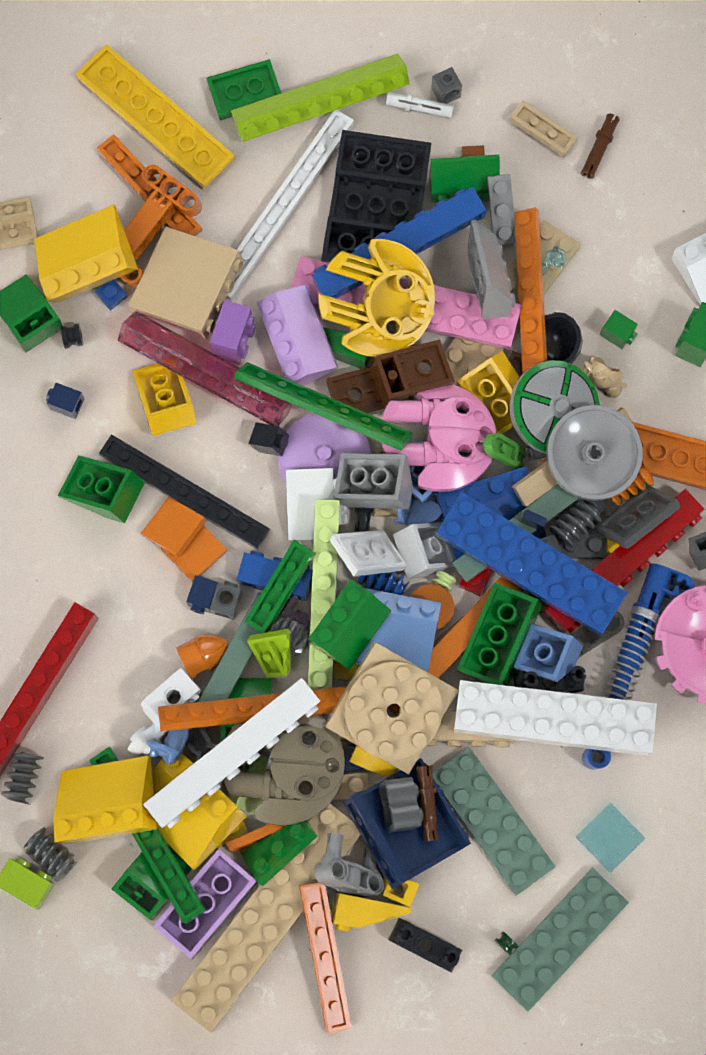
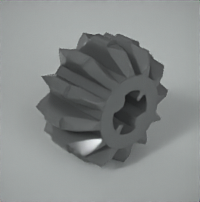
[270,617,310,656]

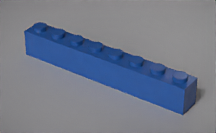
[312,187,487,298]

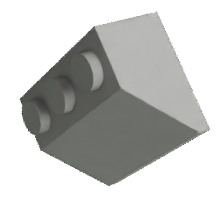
[333,453,413,509]

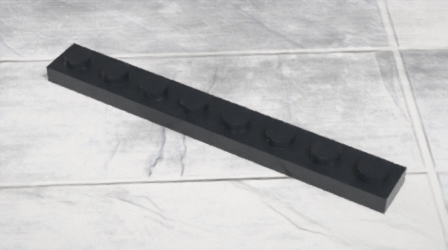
[99,434,270,550]

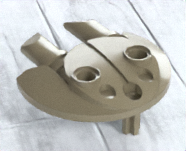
[223,714,345,825]

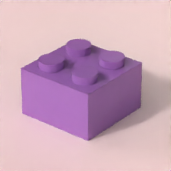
[210,300,256,365]

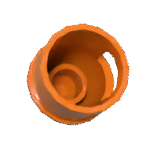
[176,634,229,680]

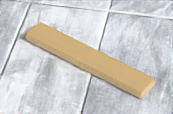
[512,407,635,507]

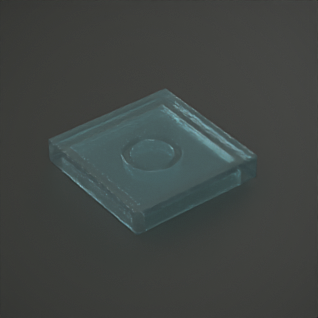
[576,803,645,873]

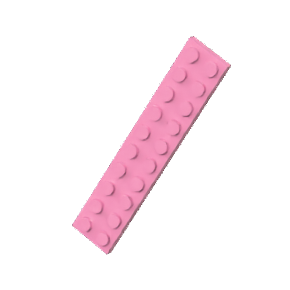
[291,256,522,350]

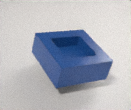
[95,280,128,311]

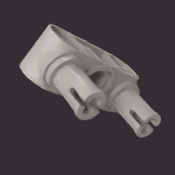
[314,833,384,898]

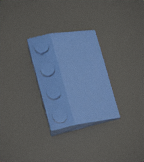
[355,588,441,672]

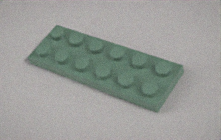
[432,747,556,896]
[491,868,629,1012]

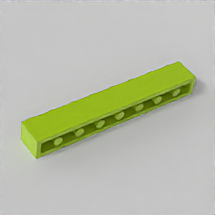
[231,54,410,142]

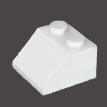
[393,522,456,579]

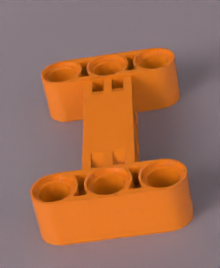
[119,165,202,288]

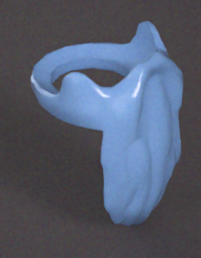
[392,495,442,525]
[146,729,189,764]

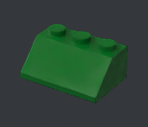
[429,154,500,203]
[308,579,391,670]

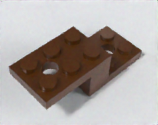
[326,339,455,415]

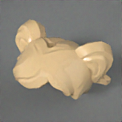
[579,355,627,398]

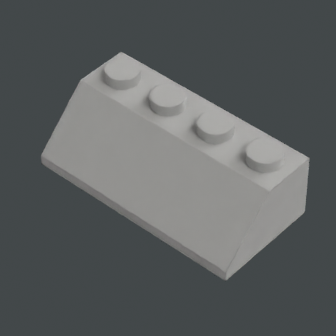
[467,220,515,319]

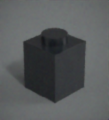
[248,422,290,456]

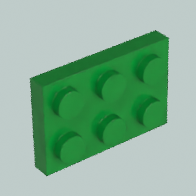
[206,59,281,120]

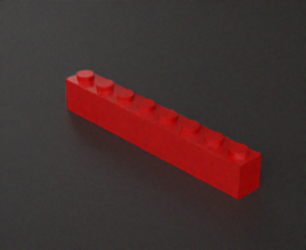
[544,488,705,634]
[0,602,99,777]

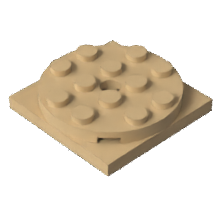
[324,641,459,774]

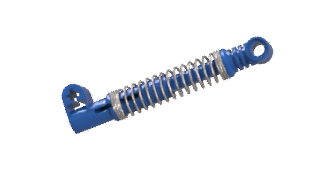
[582,563,695,770]

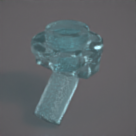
[542,246,567,276]

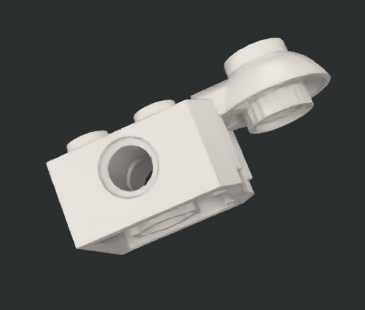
[127,668,202,756]

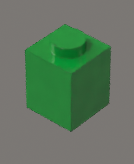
[600,310,638,350]

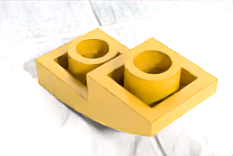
[349,745,398,777]

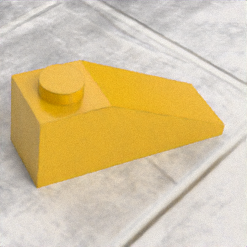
[331,893,411,932]

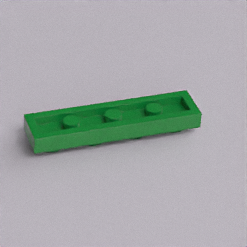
[244,540,316,633]

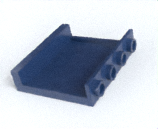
[343,758,471,889]

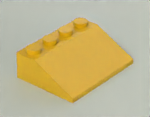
[34,204,138,303]
[152,753,247,870]
[53,755,157,844]

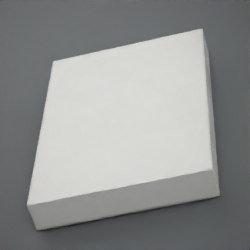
[286,468,334,540]
[329,530,407,576]

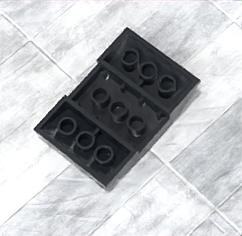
[321,130,432,263]

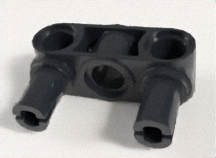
[513,666,586,693]
[388,918,463,973]

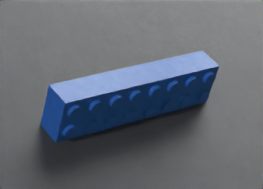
[435,492,627,635]

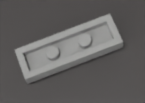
[487,174,516,245]

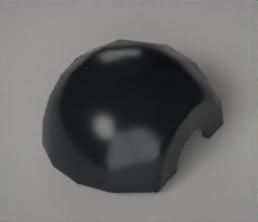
[545,312,583,364]

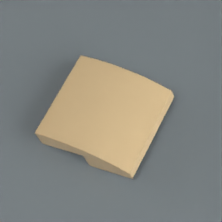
[0,196,38,250]

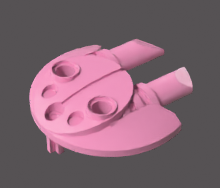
[382,385,496,492]

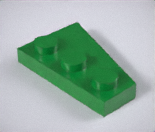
[240,820,318,886]

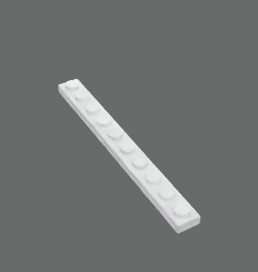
[226,110,354,300]

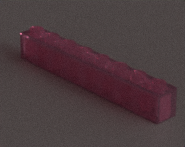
[117,311,292,426]

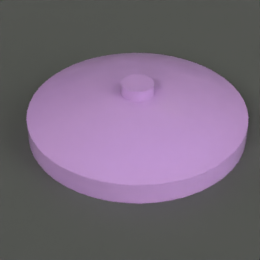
[278,413,371,490]

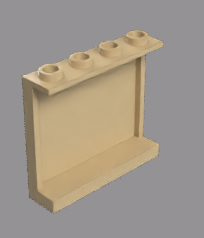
[128,227,244,340]

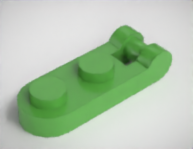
[483,433,526,471]

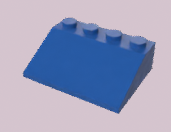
[436,466,547,560]

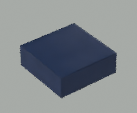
[520,509,548,532]

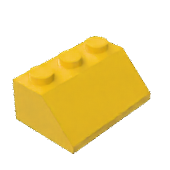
[457,351,519,434]

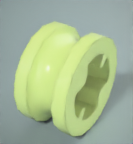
[432,571,456,591]

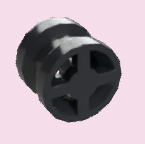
[61,323,83,349]

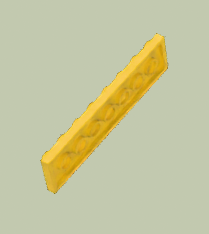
[76,44,235,190]

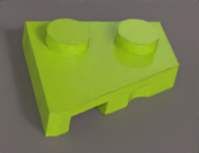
[247,629,291,678]

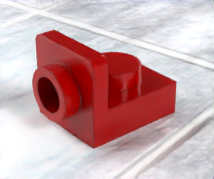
[459,568,492,597]

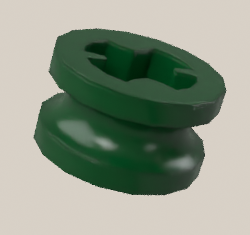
[494,931,519,956]

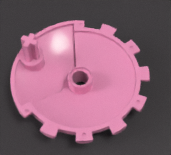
[654,585,706,704]

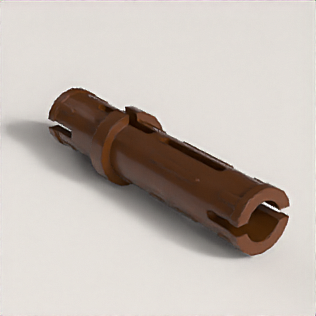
[581,113,620,179]
[417,765,439,841]

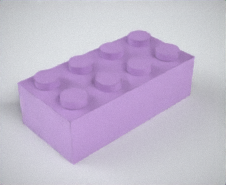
[153,849,258,959]

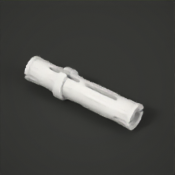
[386,91,454,119]

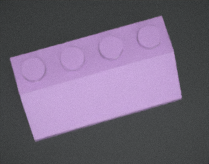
[257,285,339,386]

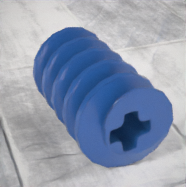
[358,572,410,595]

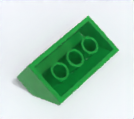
[457,582,542,686]

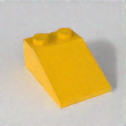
[132,358,197,436]

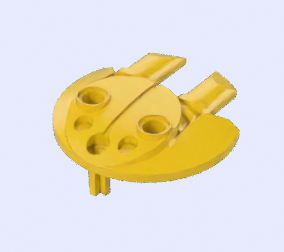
[318,239,435,357]

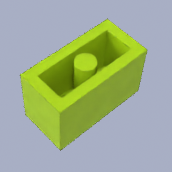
[0,857,55,910]

